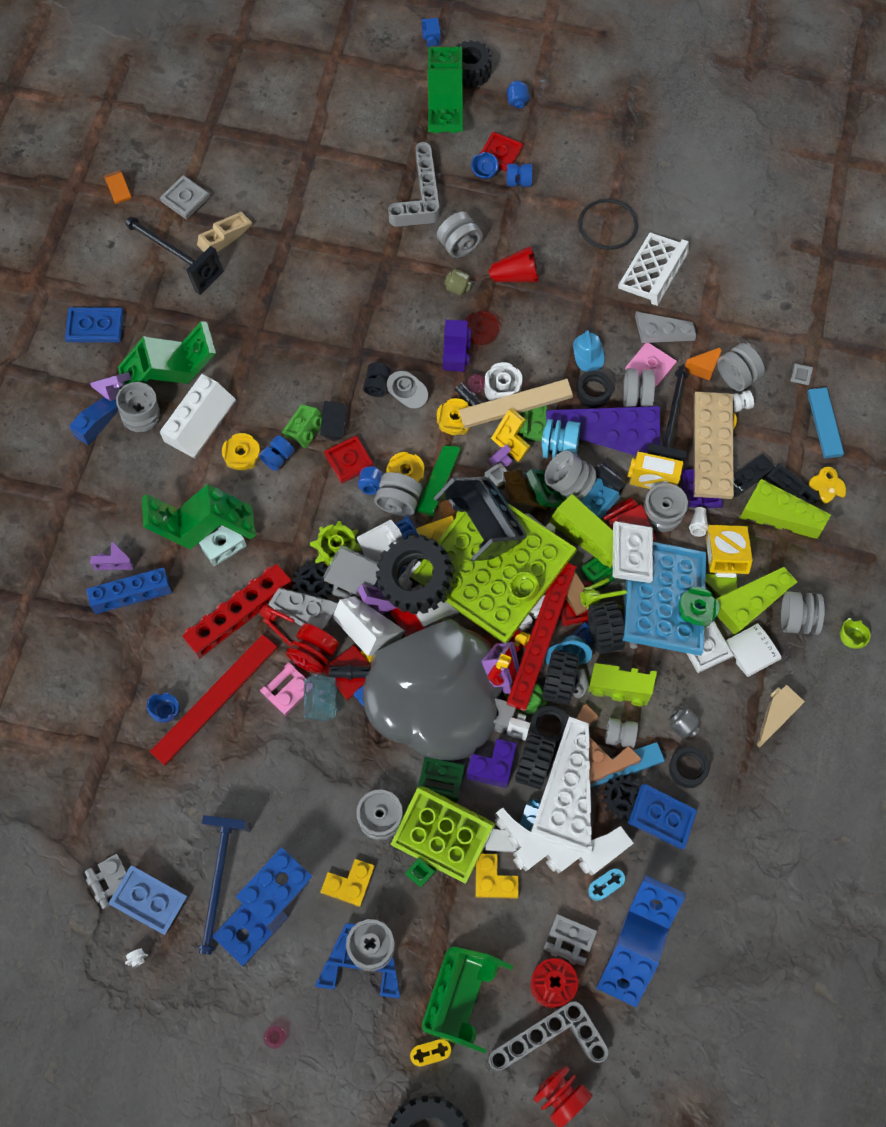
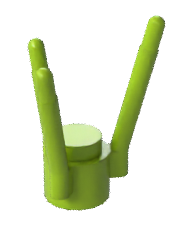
[580,578,627,609]

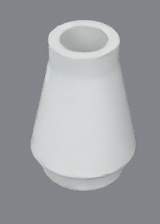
[689,507,708,537]

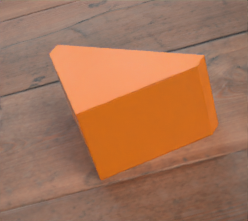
[104,170,132,204]
[684,348,722,381]

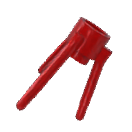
[603,498,638,520]
[260,602,295,647]

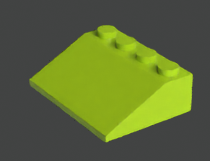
[390,786,496,884]

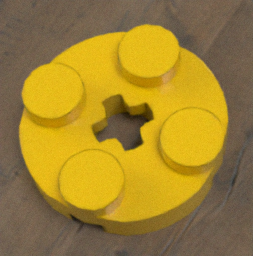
[437,398,471,435]
[222,433,260,470]
[387,452,425,483]

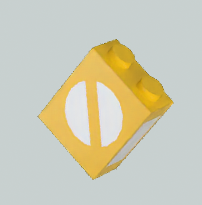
[627,452,683,489]
[706,525,752,574]

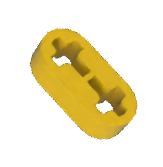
[410,1039,451,1067]

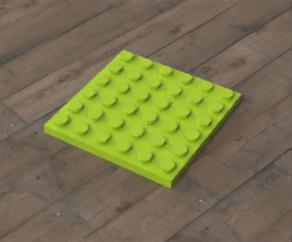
[410,503,577,644]

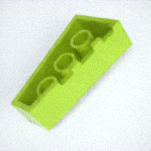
[740,479,831,539]
[549,494,613,568]

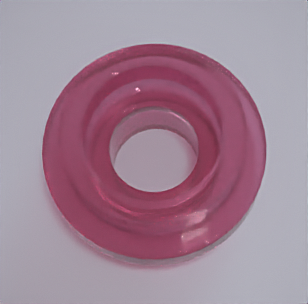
[468,374,485,393]
[264,1026,286,1049]

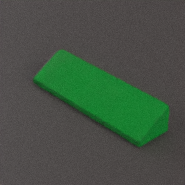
[416,446,461,517]

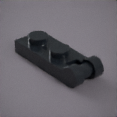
[733,454,775,498]
[766,463,820,505]

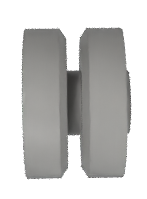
[437,212,483,258]
[717,343,765,391]
[623,369,655,408]
[374,472,422,516]
[643,483,688,532]
[356,790,403,841]
[346,919,395,971]

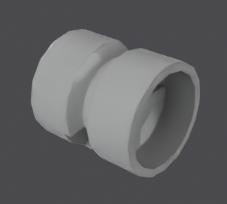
[605,717,638,749]

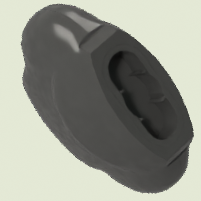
[363,619,503,762]

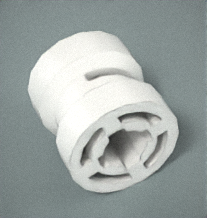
[733,390,754,413]

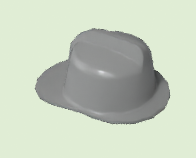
[387,371,428,408]

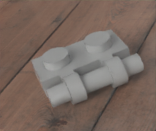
[85,854,127,909]
[543,914,597,967]

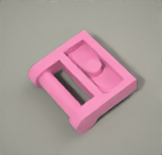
[260,662,314,716]

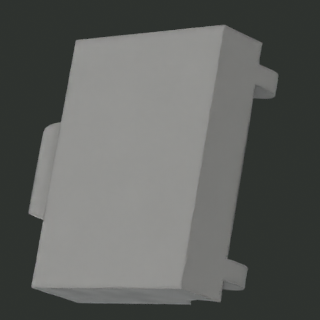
[323,545,379,599]

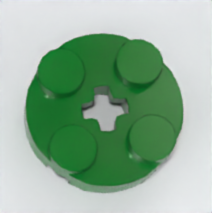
[678,587,720,626]

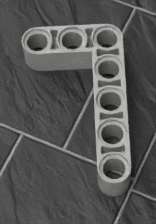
[388,142,439,227]
[488,1002,608,1071]

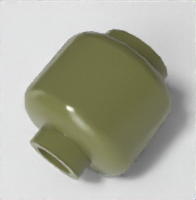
[444,269,472,296]

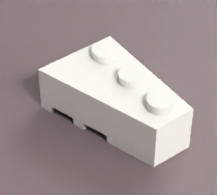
[332,596,405,656]

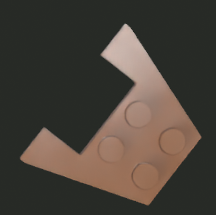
[554,704,641,784]

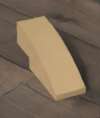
[197,212,252,252]

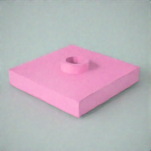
[625,343,677,390]

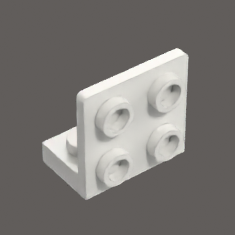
[357,520,402,561]

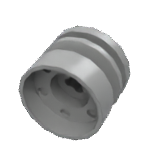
[116,382,160,432]
[545,450,596,500]
[781,591,825,635]

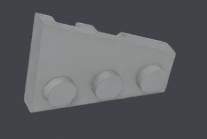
[635,312,696,343]
[268,587,339,630]

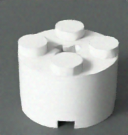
[484,362,522,401]

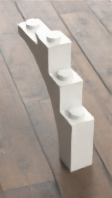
[494,808,634,876]

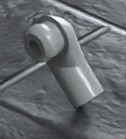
[572,669,589,698]

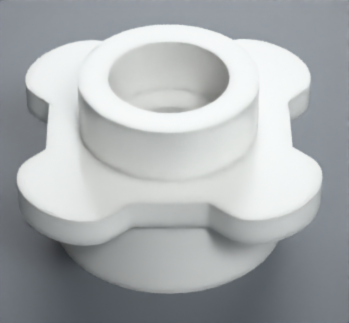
[125,948,148,967]

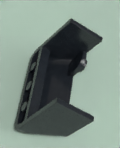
[434,477,526,561]

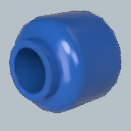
[506,81,530,109]
[358,466,383,495]

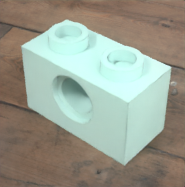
[199,525,246,567]

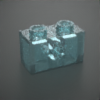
[304,675,337,722]

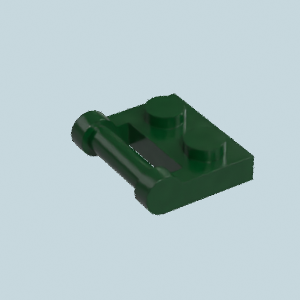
[418,757,465,802]

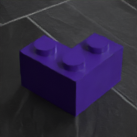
[443,319,471,372]
[467,739,517,788]

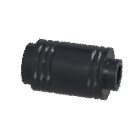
[594,463,627,494]

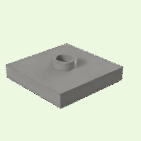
[160,175,210,220]

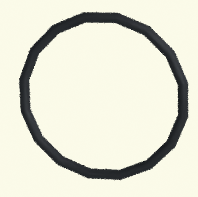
[578,199,638,250]

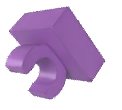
[488,445,512,467]

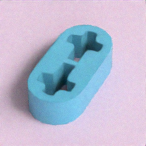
[588,869,625,901]

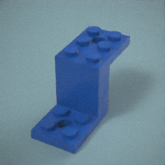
[212,847,313,967]
[596,875,686,1007]

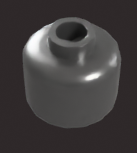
[669,708,700,738]

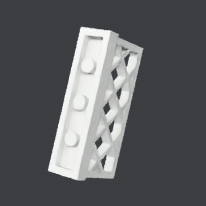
[618,233,689,306]

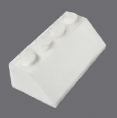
[160,374,236,458]

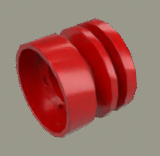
[286,623,339,675]
[530,958,578,1009]
[533,1066,593,1127]

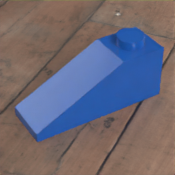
[69,397,118,446]

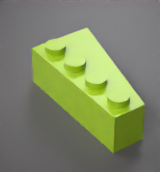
[715,567,797,635]

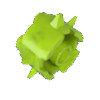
[310,521,362,567]

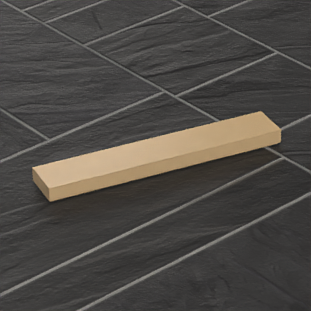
[459,379,573,429]

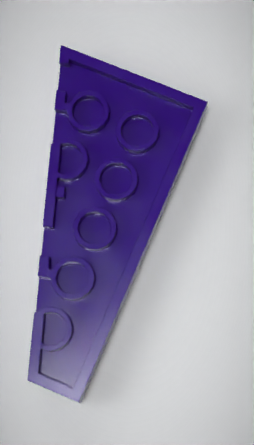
[546,406,660,456]

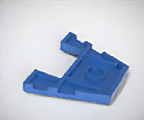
[315,923,400,999]

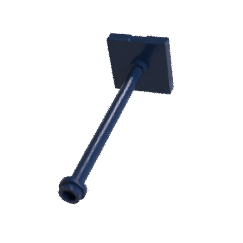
[198,815,251,955]

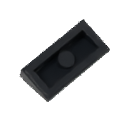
[320,401,347,442]

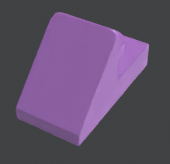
[90,372,131,401]
[90,542,134,570]
[358,584,397,614]

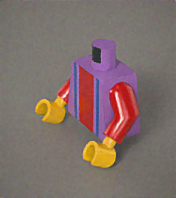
[482,632,530,694]

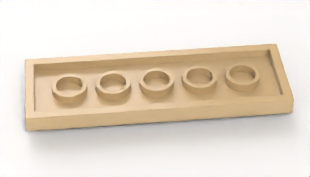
[694,392,734,499]

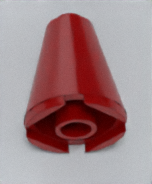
[488,246,539,283]

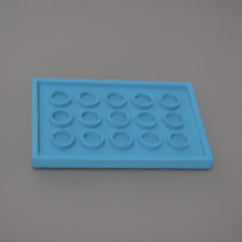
[622,542,706,656]

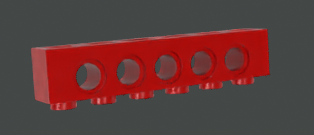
[182,564,293,659]

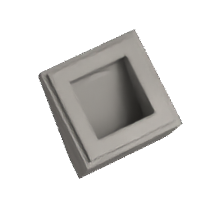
[790,363,813,385]

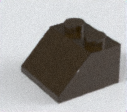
[503,469,548,514]

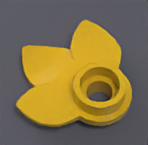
[809,467,846,504]

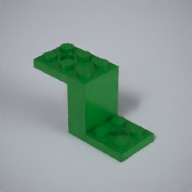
[427,46,463,134]
[118,321,216,387]
[142,484,256,550]

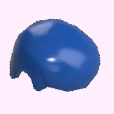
[471,152,499,179]
[146,692,180,723]

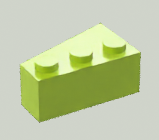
[588,663,657,707]

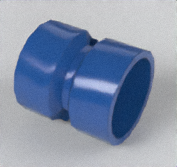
[507,164,532,187]
[259,435,295,471]

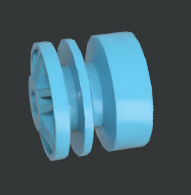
[542,419,580,459]

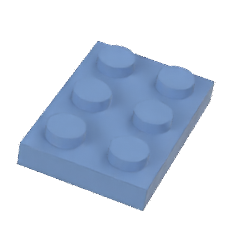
[108,865,187,935]

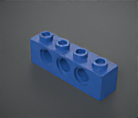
[86,567,172,614]

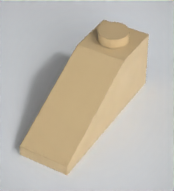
[757,685,805,748]

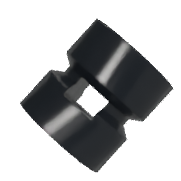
[363,363,391,397]

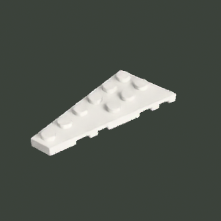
[530,717,592,856]

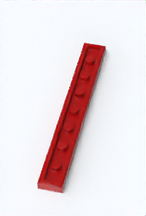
[506,563,576,711]
[150,634,278,766]

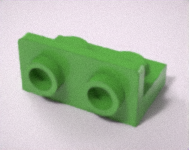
[282,404,322,448]
[519,405,547,441]

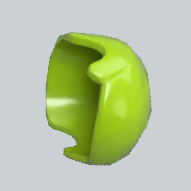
[509,572,539,602]
[839,618,871,649]

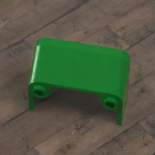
[422,947,514,1054]

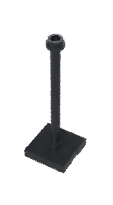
[126,217,224,295]
[646,366,689,467]

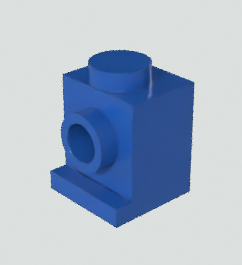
[422,18,440,47]

